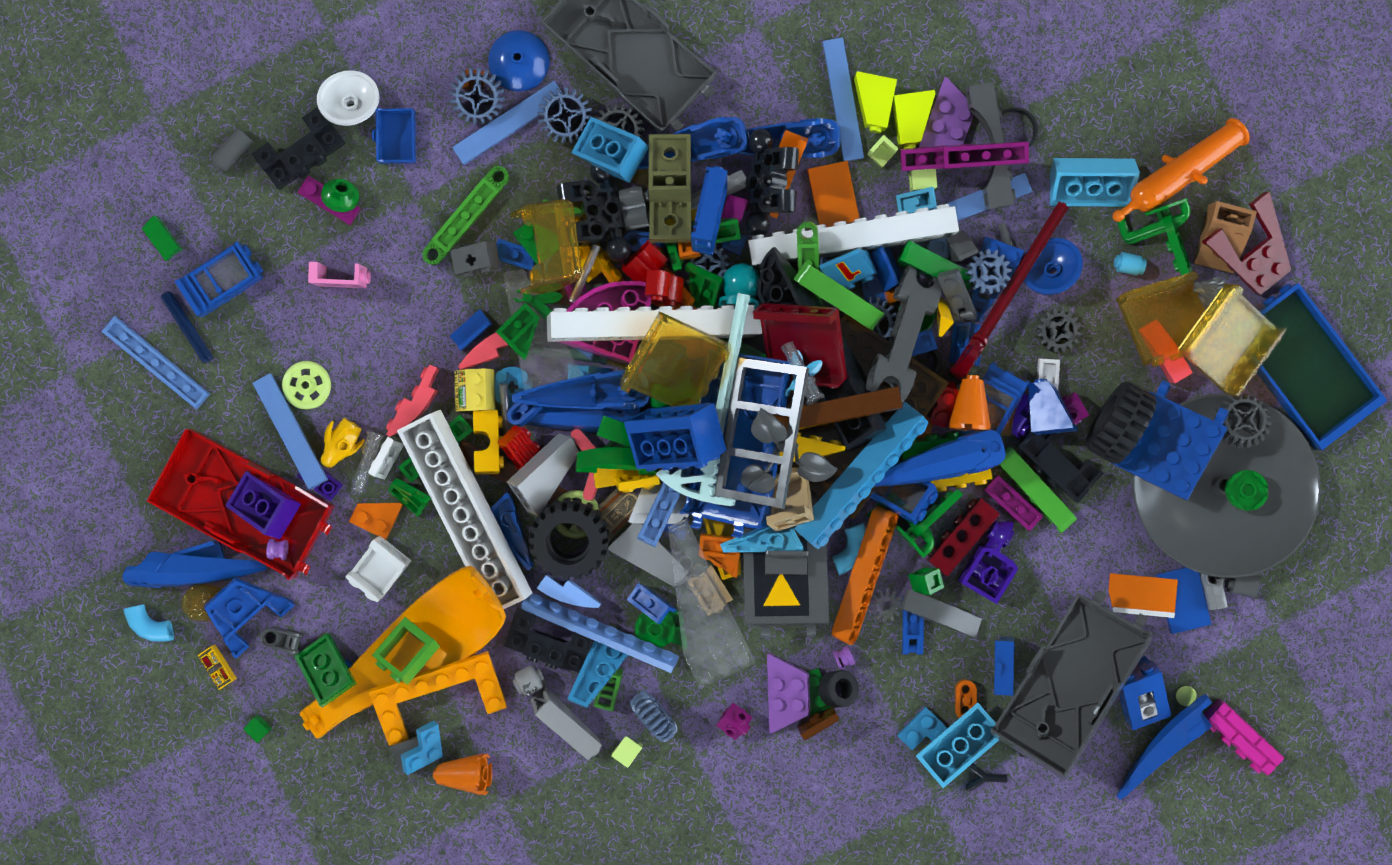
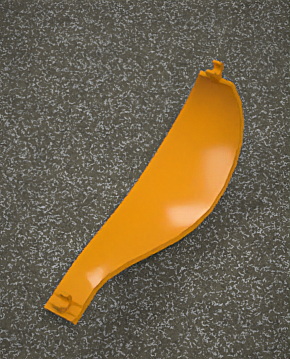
[299,565,506,738]

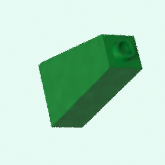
[896,240,973,290]

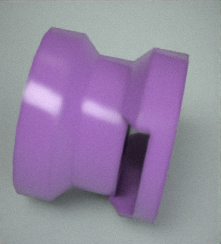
[266,539,289,560]
[832,646,855,670]

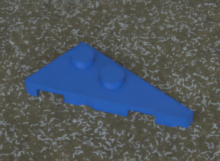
[490,491,534,570]

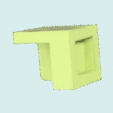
[867,135,898,168]
[909,169,937,192]
[611,736,643,768]

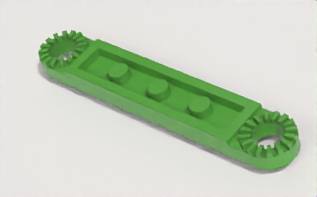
[422,166,509,265]
[796,221,822,304]

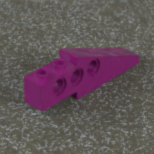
[900,141,1029,171]

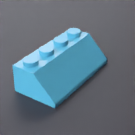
[1050,158,1140,207]
[916,702,999,788]

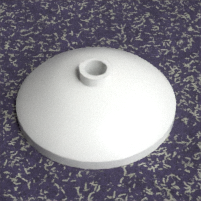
[317,71,379,126]

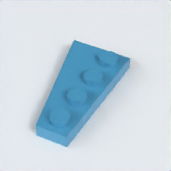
[567,641,628,708]

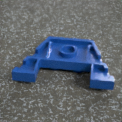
[204,578,295,659]

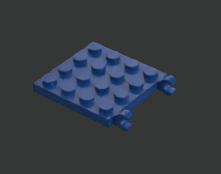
[1111,380,1229,501]

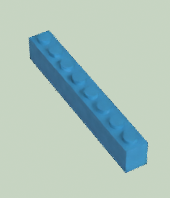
[794,402,929,550]

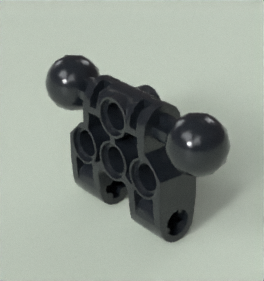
[744,128,799,236]
[556,165,632,263]

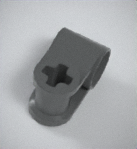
[260,626,304,654]

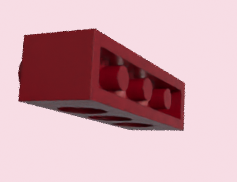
[926,498,1000,577]

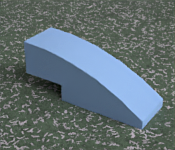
[537,574,602,608]

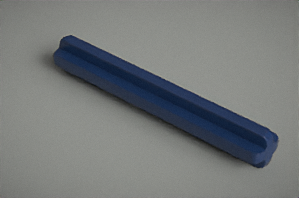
[161,291,213,363]

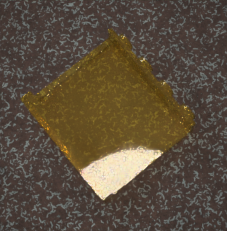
[1116,270,1225,367]
[1178,284,1286,397]
[620,311,730,406]

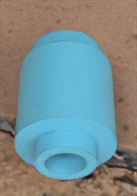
[1114,252,1147,276]

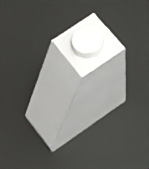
[629,485,689,524]

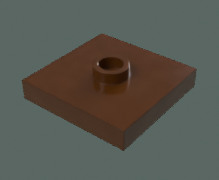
[797,707,840,741]

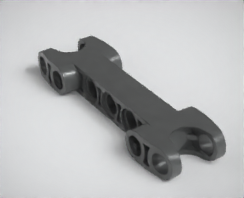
[866,266,942,403]

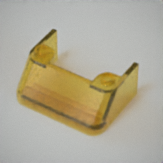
[510,199,582,294]

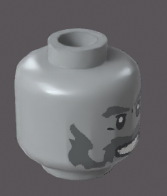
[513,665,545,696]

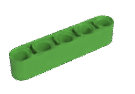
[794,262,885,331]
[999,447,1077,533]

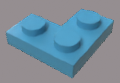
[897,706,947,750]
[401,721,443,775]

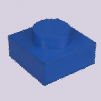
[721,233,748,256]

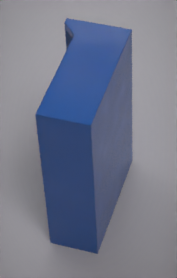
[372,108,416,164]
[994,636,1015,696]

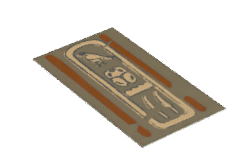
[576,488,638,542]

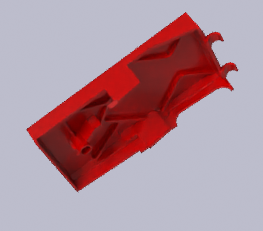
[147,429,335,580]

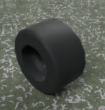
[818,670,859,708]

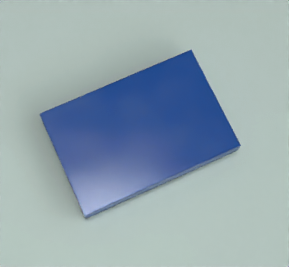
[1156,567,1211,634]

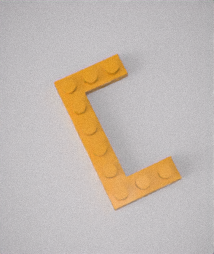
[369,651,507,746]

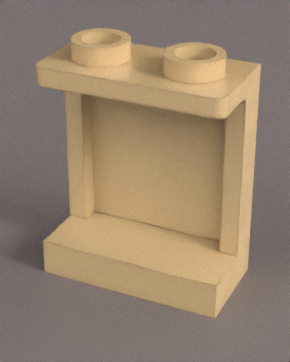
[766,468,814,532]

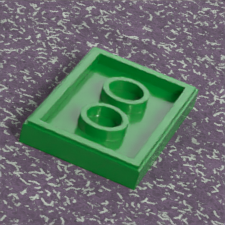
[294,633,357,707]

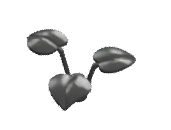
[741,408,837,493]

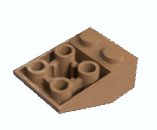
[1193,201,1257,274]

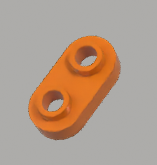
[955,679,977,718]

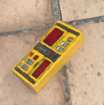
[934,297,954,337]
[198,644,237,690]

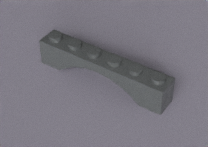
[965,82,1016,211]

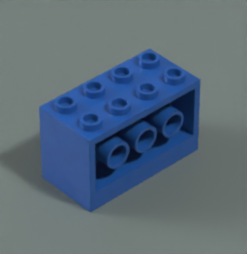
[624,402,727,471]

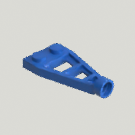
[972,237,1024,323]

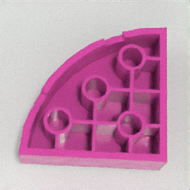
[559,281,651,366]

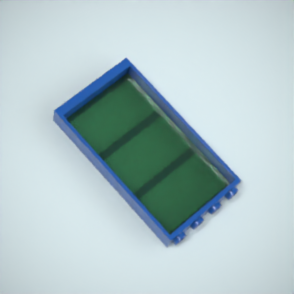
[1227,283,1388,450]

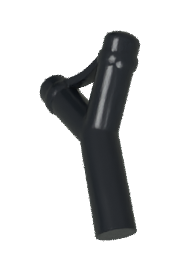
[966,763,1007,791]

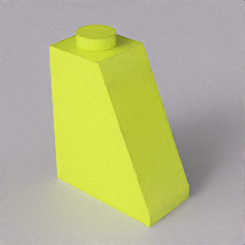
[854,71,897,133]
[892,90,935,148]

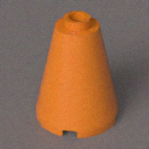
[949,375,991,431]
[433,753,492,795]

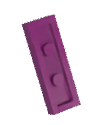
[297,176,361,226]
[983,475,1043,531]

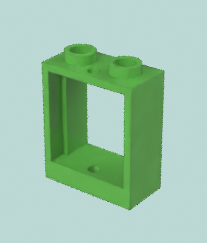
[372,617,440,685]

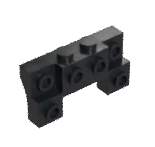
[251,107,346,190]
[1016,429,1104,503]
[504,607,593,673]

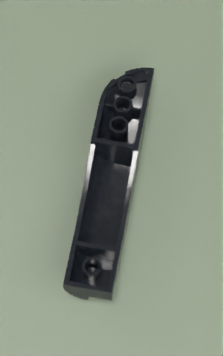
[757,247,887,450]

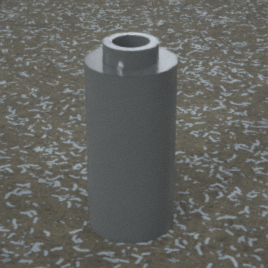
[210,128,254,172]

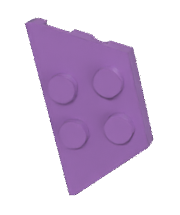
[918,77,974,147]
[767,653,810,733]

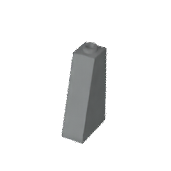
[507,433,579,516]
[608,523,688,587]
[531,686,602,760]

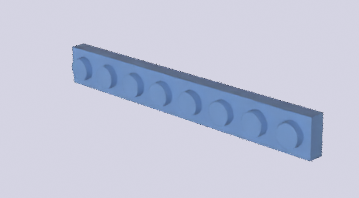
[521,593,679,673]

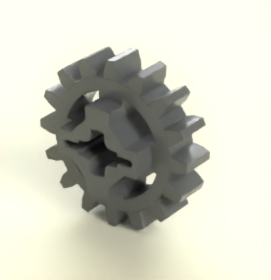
[1036,308,1082,353]

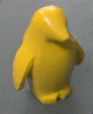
[320,417,365,468]

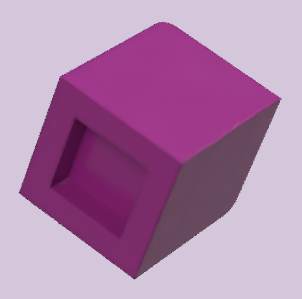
[721,194,750,224]

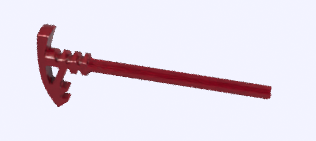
[947,201,1069,382]

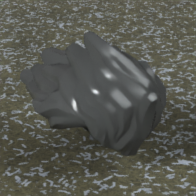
[1193,277,1237,312]

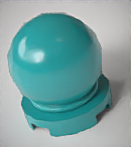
[719,263,760,309]

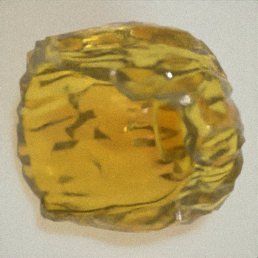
[181,584,220,622]

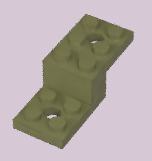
[649,134,691,243]

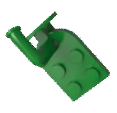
[1117,198,1193,275]
[866,489,963,558]

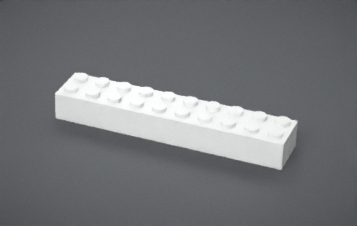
[748,204,959,269]
[547,305,762,342]
[397,410,533,609]

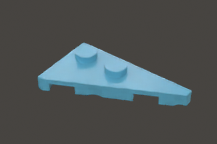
[720,526,804,553]

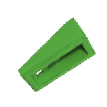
[593,668,624,712]

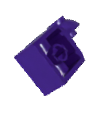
[958,521,1018,604]

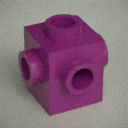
[1061,392,1089,425]
[716,703,753,740]

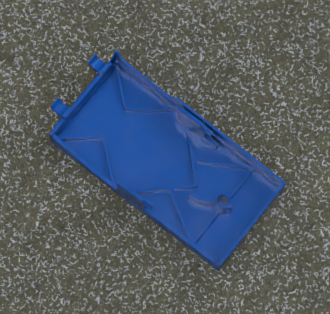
[680,349,792,538]

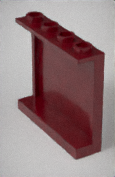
[752,303,847,389]

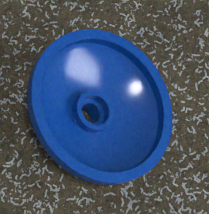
[488,30,549,92]
[1021,237,1083,295]

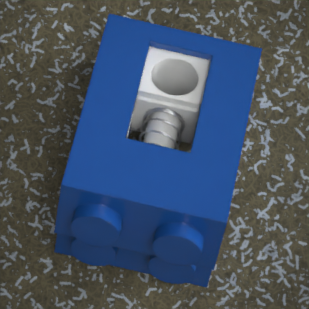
[1119,656,1171,730]

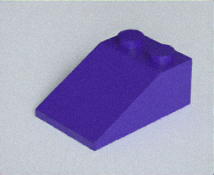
[225,471,301,539]

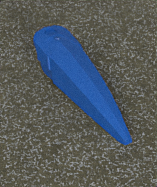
[637,117,749,169]
[738,118,840,158]
[512,369,651,410]
[518,406,639,433]
[874,430,1006,487]
[122,552,267,588]
[1116,694,1212,800]

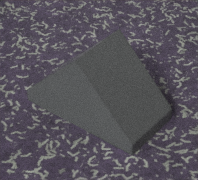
[946,231,979,262]
[391,735,419,776]

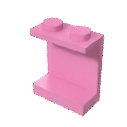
[308,262,371,288]

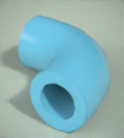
[832,523,866,575]
[123,604,174,642]

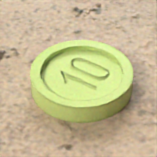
[1176,686,1197,706]

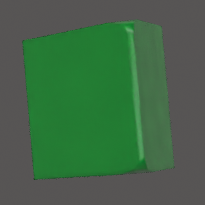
[243,715,272,743]

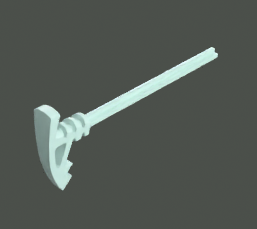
[656,293,750,506]

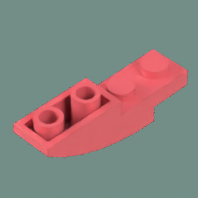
[386,364,440,437]

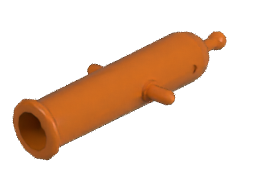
[1112,118,1250,222]

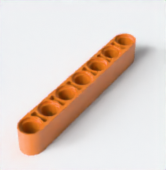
[832,506,898,645]

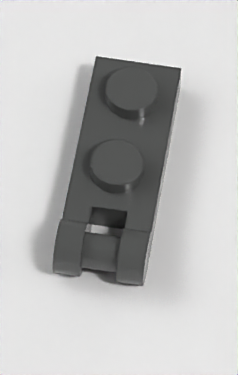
[937,269,977,323]

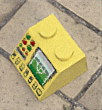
[454,368,495,412]

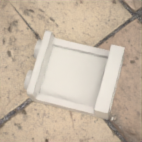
[345,536,411,602]

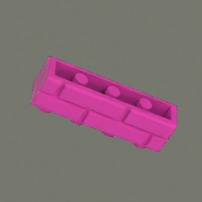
[1204,699,1284,776]

